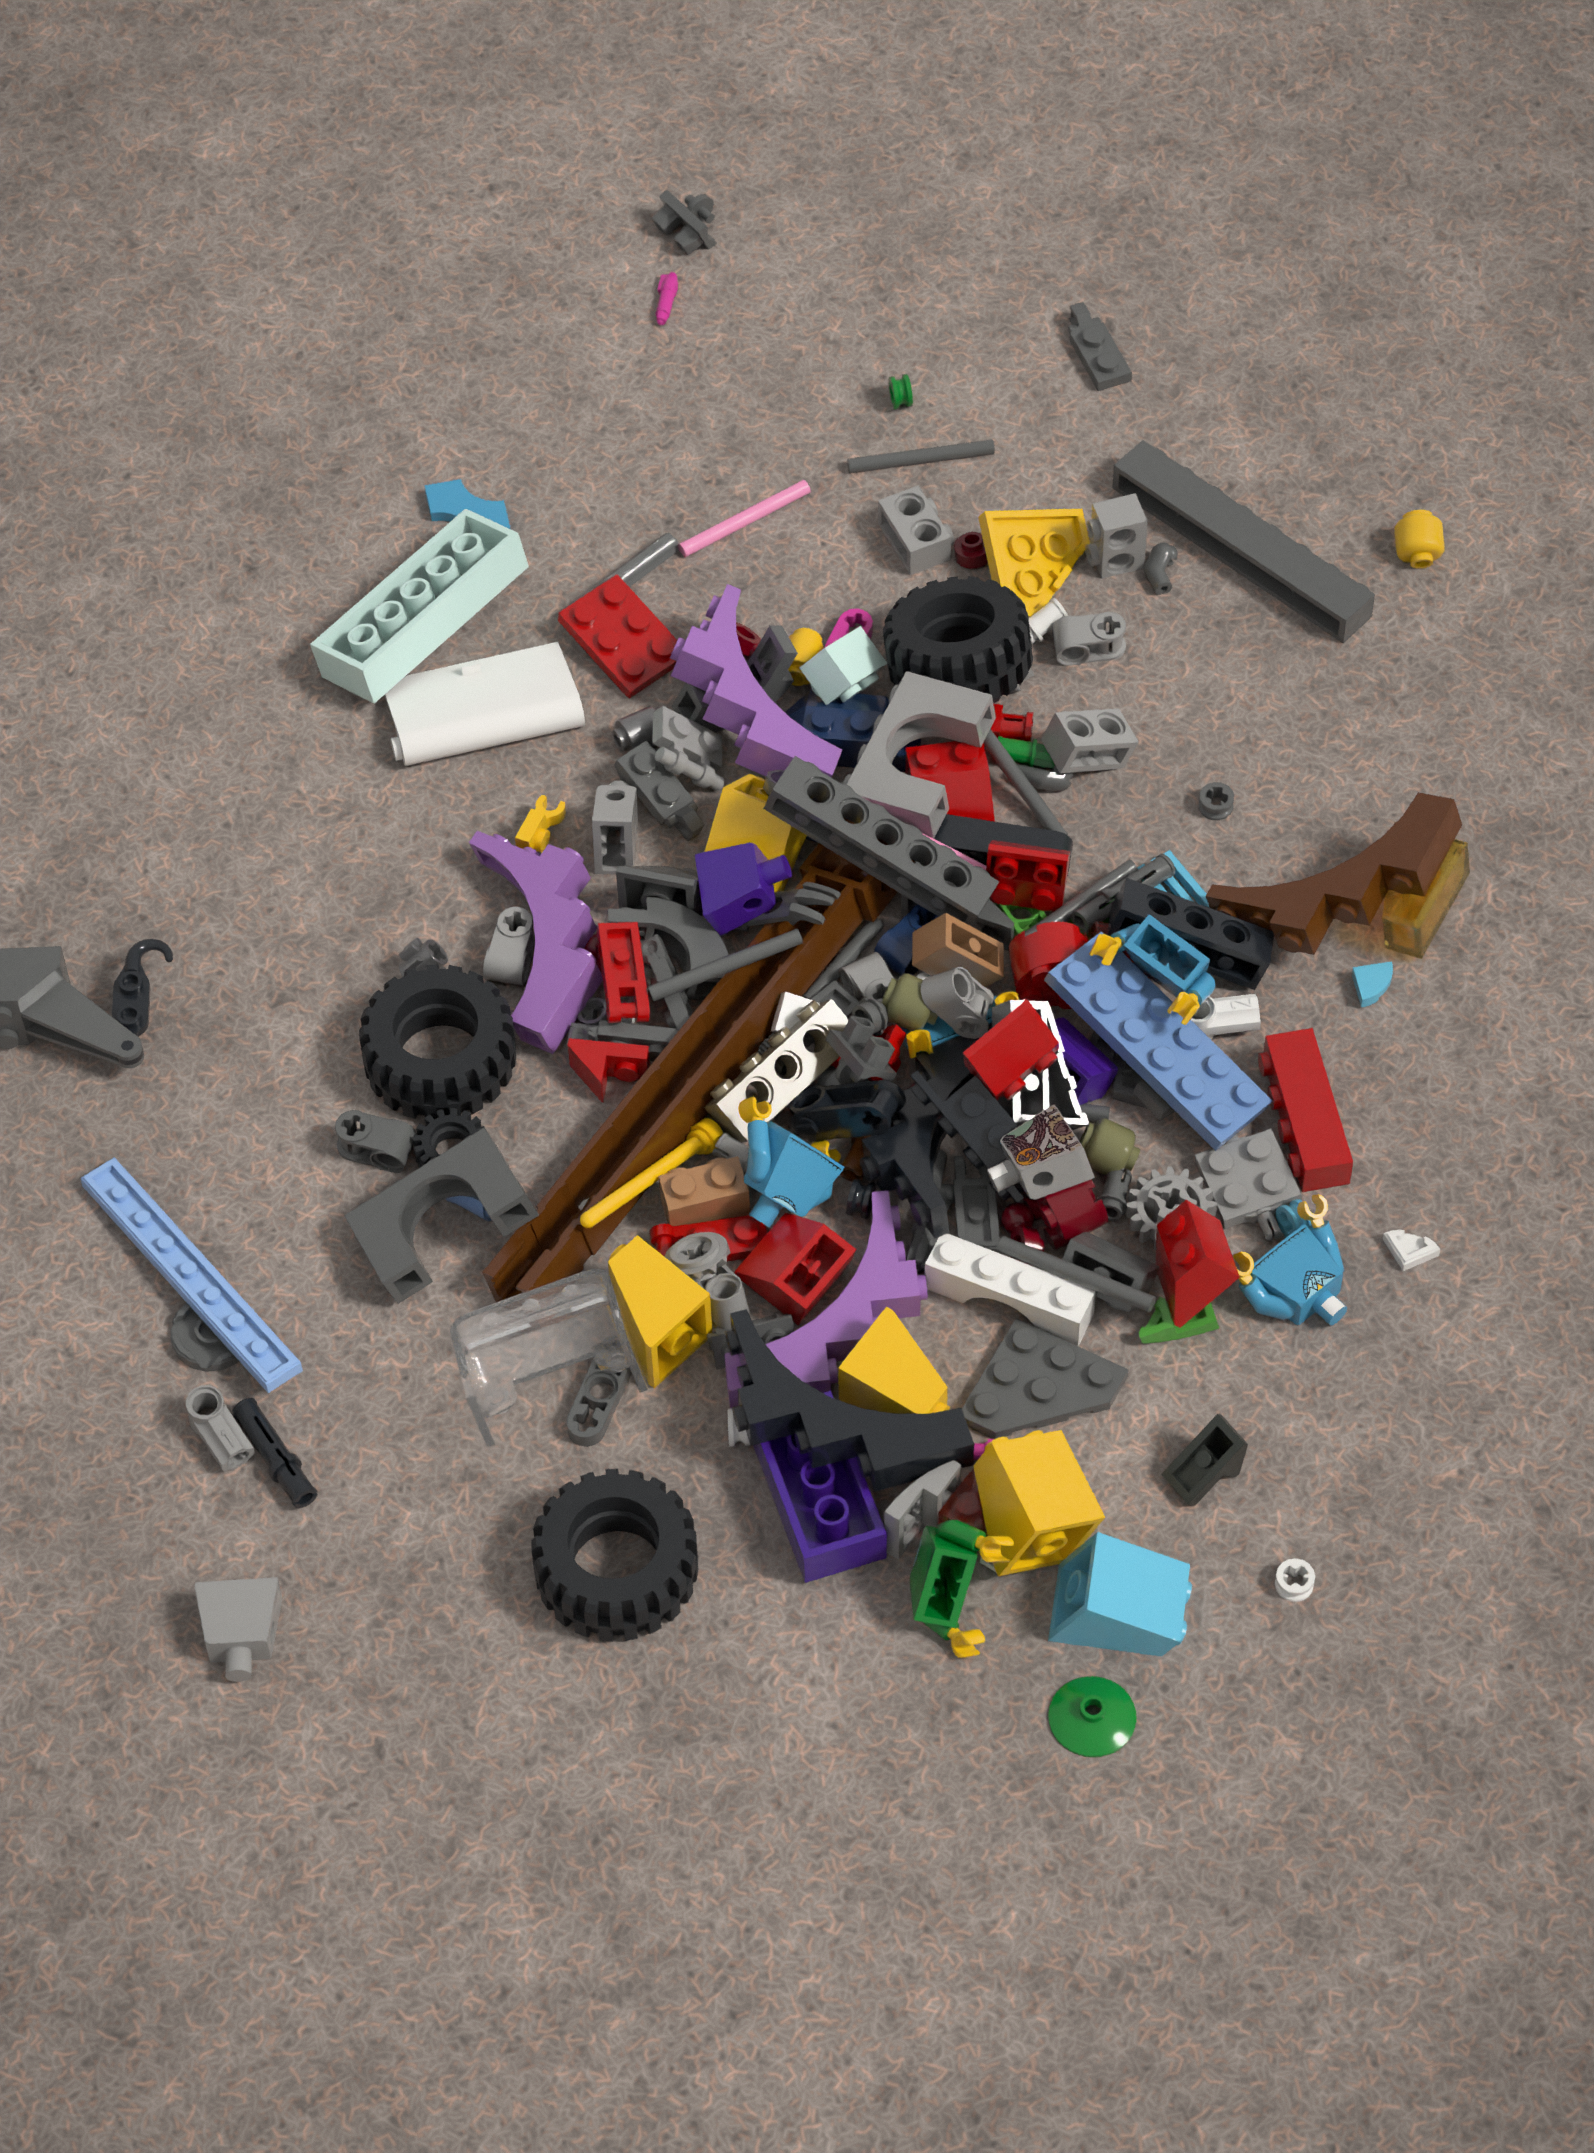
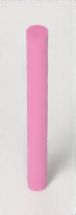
[678,480,811,557]

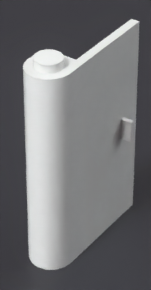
[384,642,585,766]

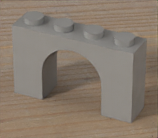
[843,671,996,839]

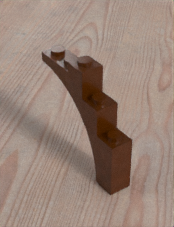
[1205,792,1462,955]

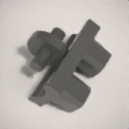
[652,189,717,255]
[825,1016,896,1084]

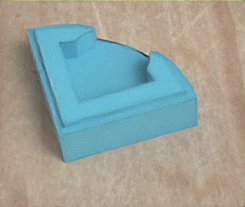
[1352,961,1393,1007]

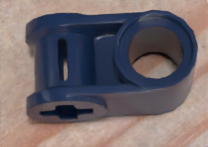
[874,904,938,976]

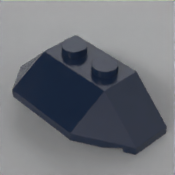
[785,690,921,772]

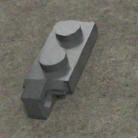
[1068,302,1132,391]
[614,741,705,841]
[641,934,694,1031]
[567,1020,678,1062]

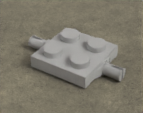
[1195,1129,1302,1241]

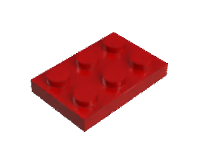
[557,574,677,699]

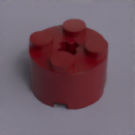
[1021,1179,1108,1250]

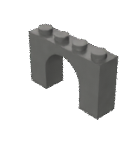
[344,1127,539,1304]

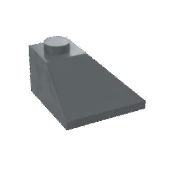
[616,865,703,916]

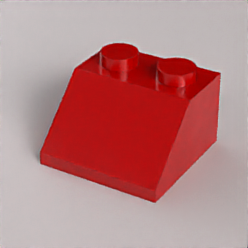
[905,741,995,822]
[963,999,1059,1101]
[1155,1199,1240,1328]

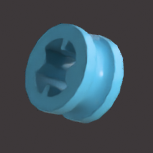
[1276,1199,1312,1237]

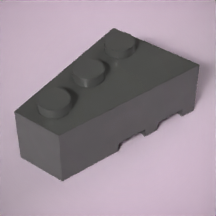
[992,1000,1089,1130]

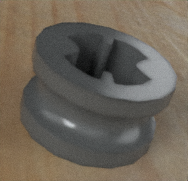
[1199,782,1234,820]

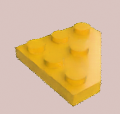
[978,509,1090,618]

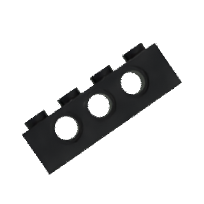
[1107,877,1274,990]

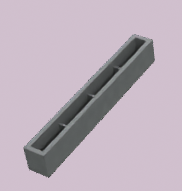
[1112,440,1375,643]

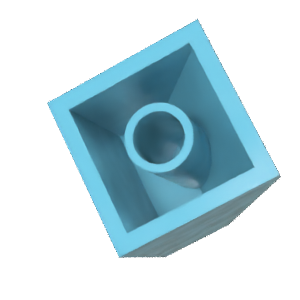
[1048,1532,1192,1656]

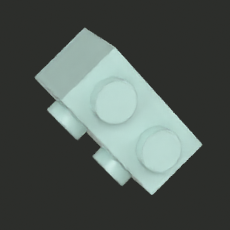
[799,626,887,705]

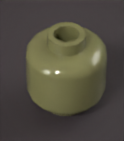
[881,973,938,1031]
[1079,1118,1140,1176]

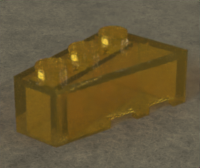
[1382,822,1470,959]

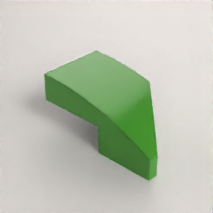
[1138,1297,1219,1344]

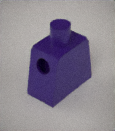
[695,842,792,935]

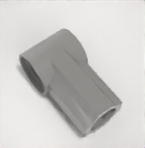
[186,1385,255,1472]

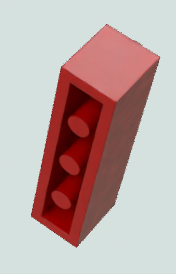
[1258,1028,1353,1192]

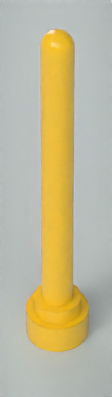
[580,1118,723,1228]

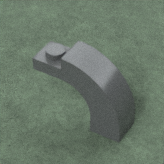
[672,626,798,732]
[605,897,728,1000]

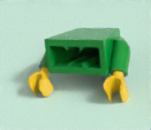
[910,1520,1014,1658]

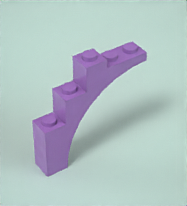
[670,584,842,777]
[469,831,603,1054]
[725,1190,928,1408]

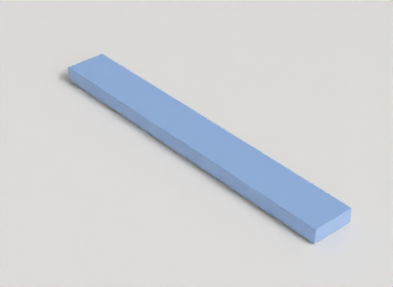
[80,1157,303,1393]

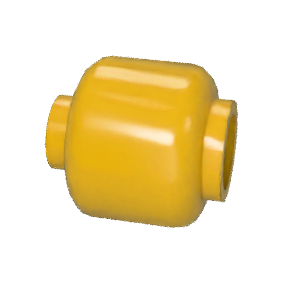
[1394,510,1445,569]

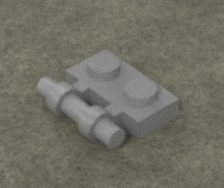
[653,706,725,791]

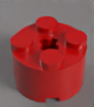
[1009,922,1088,1010]

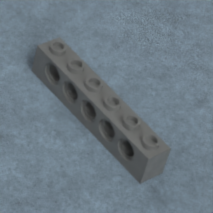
[763,756,999,926]

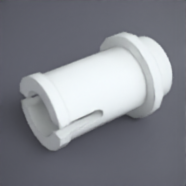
[1029,598,1068,644]

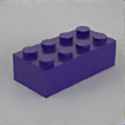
[753,1390,887,1583]

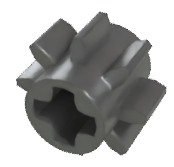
[399,937,448,977]

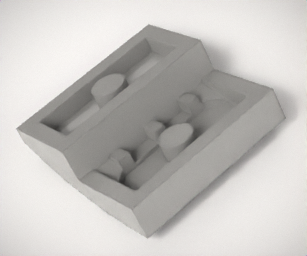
[884,1460,961,1560]

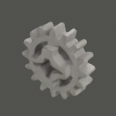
[1126,1166,1217,1250]

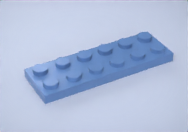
[1044,932,1273,1151]

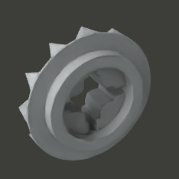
[664,1232,731,1280]

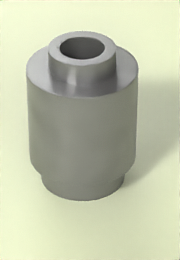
[612,706,661,752]

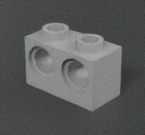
[878,485,954,575]
[1085,493,1148,579]
[1041,708,1139,773]

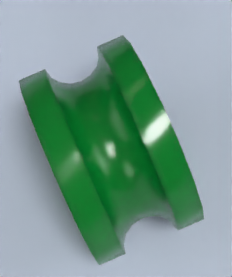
[888,374,913,409]

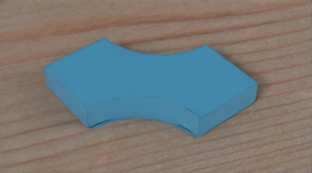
[424,479,511,529]

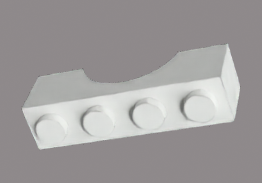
[925,1233,1096,1346]

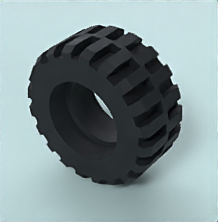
[883,576,1033,704]
[359,964,517,1119]
[531,1469,698,1642]

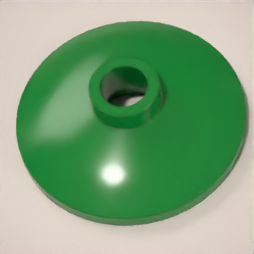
[1048,1676,1136,1757]

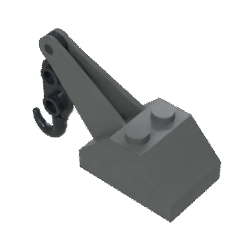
[0,939,173,1068]

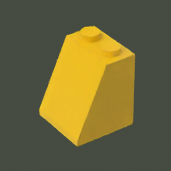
[705,774,807,892]
[608,1235,712,1389]
[838,1307,950,1414]
[973,1430,1106,1577]

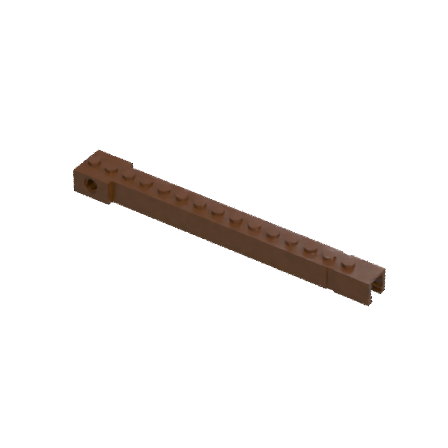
[482,818,915,1322]

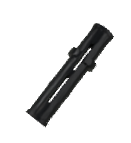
[232,1398,318,1508]

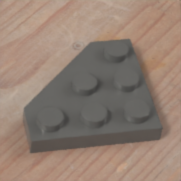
[962,1318,1129,1439]

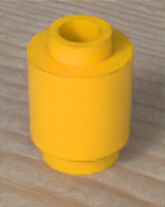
[788,628,824,686]

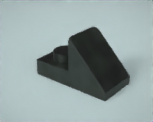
[1161,1413,1248,1506]

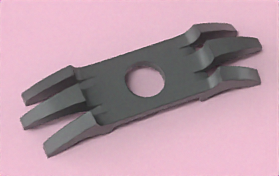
[720,882,841,938]

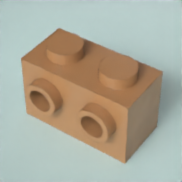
[912,913,1004,987]
[658,1156,750,1226]

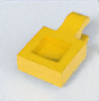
[515,795,566,853]

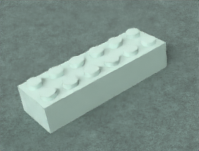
[310,509,529,704]

